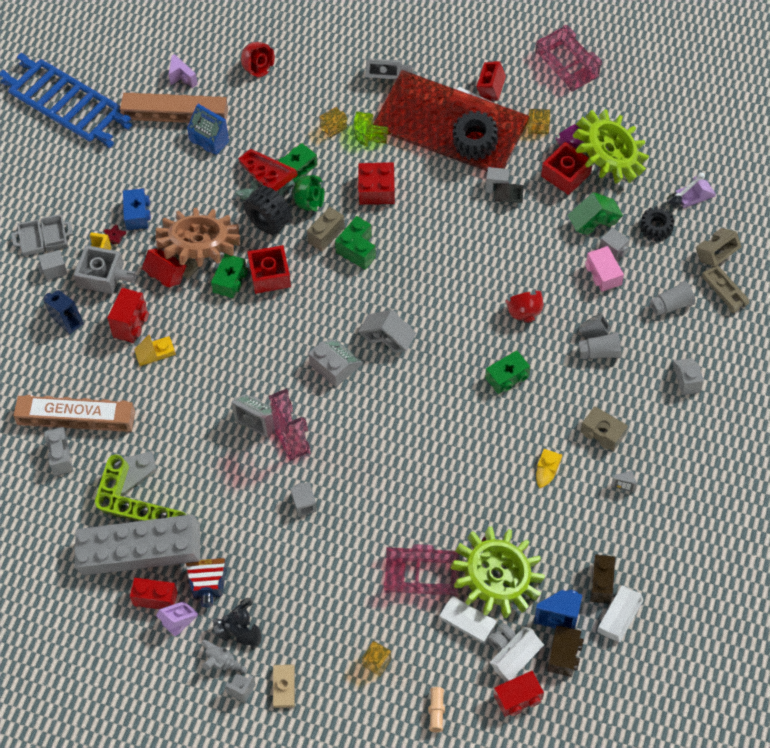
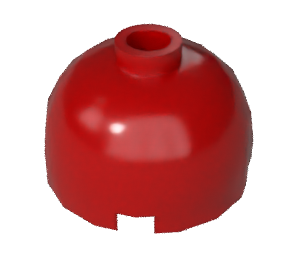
[240,41,275,77]
[505,291,544,323]

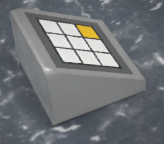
[611,471,637,492]

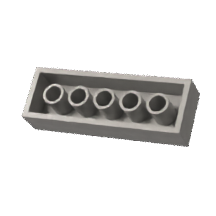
[74,514,200,576]

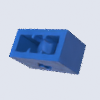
[123,188,151,230]

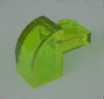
[354,111,388,147]

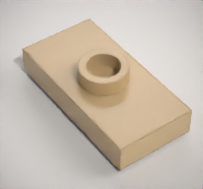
[273,664,295,708]

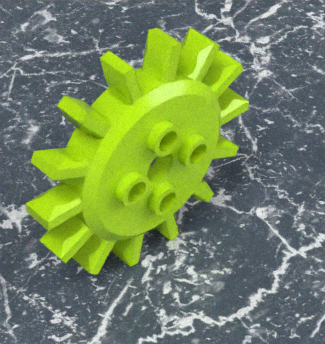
[573,109,649,184]
[450,526,545,618]

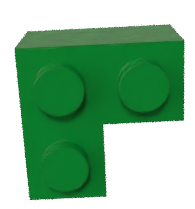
[568,192,623,235]
[335,216,376,270]

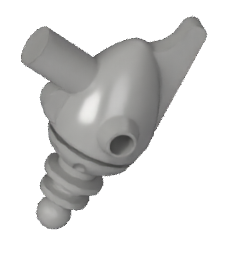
[202,640,247,673]

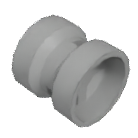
[487,623,516,652]

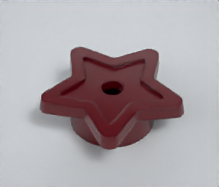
[103,224,127,244]

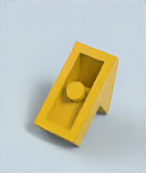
[134,334,176,366]

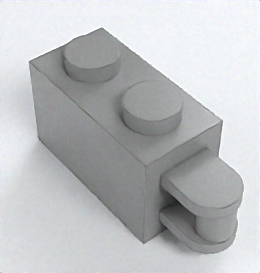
[366,58,414,80]

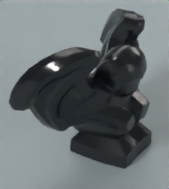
[212,597,261,650]

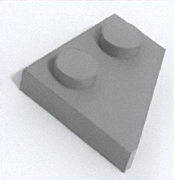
[115,451,157,496]

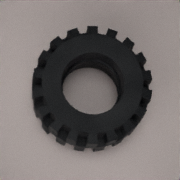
[453,111,498,161]
[243,186,292,235]

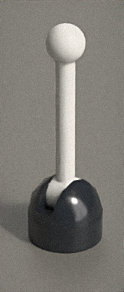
[666,172,705,208]

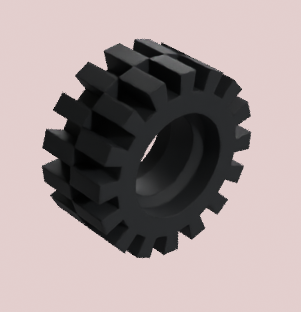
[640,206,675,241]

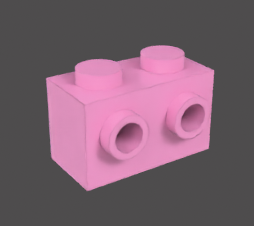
[585,246,624,292]

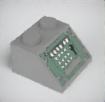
[308,340,363,387]
[231,394,280,438]

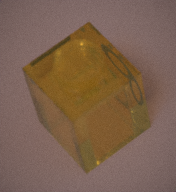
[319,107,348,138]
[525,109,550,134]
[362,641,392,677]

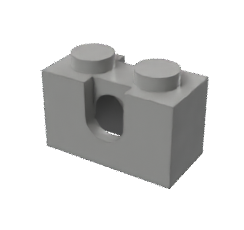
[44,427,74,476]

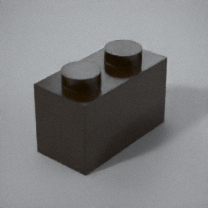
[590,554,616,604]
[547,625,584,677]

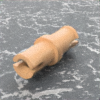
[428,687,445,733]

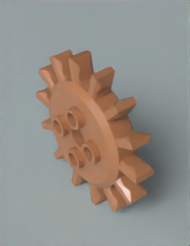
[156,208,240,267]

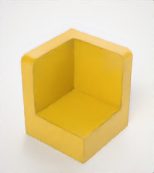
[90,232,111,250]

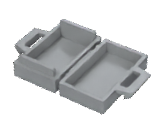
[11,214,73,256]

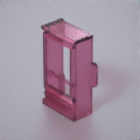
[535,25,602,92]
[268,388,311,461]
[384,544,460,597]

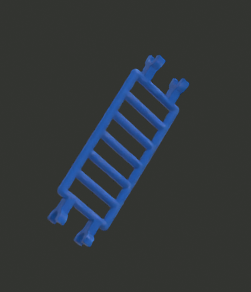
[0,52,132,148]

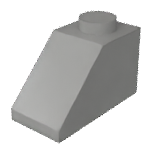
[673,358,704,395]

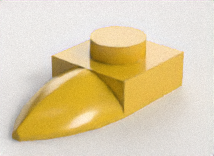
[536,449,563,488]

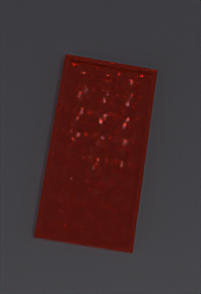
[372,70,530,172]

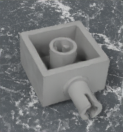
[74,245,136,294]

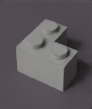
[358,309,416,353]

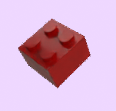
[541,142,593,195]
[358,162,395,205]
[247,245,291,294]
[107,287,149,343]

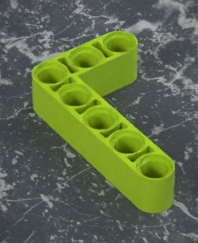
[95,454,187,521]

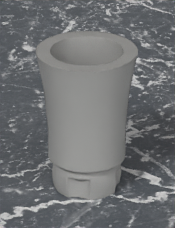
[650,281,695,315]
[579,332,621,359]

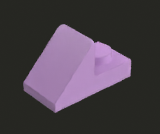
[169,54,198,88]
[675,176,716,208]
[156,601,198,636]

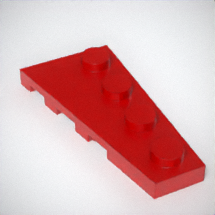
[238,149,298,191]

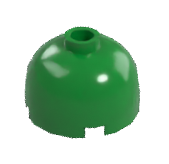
[291,175,325,211]

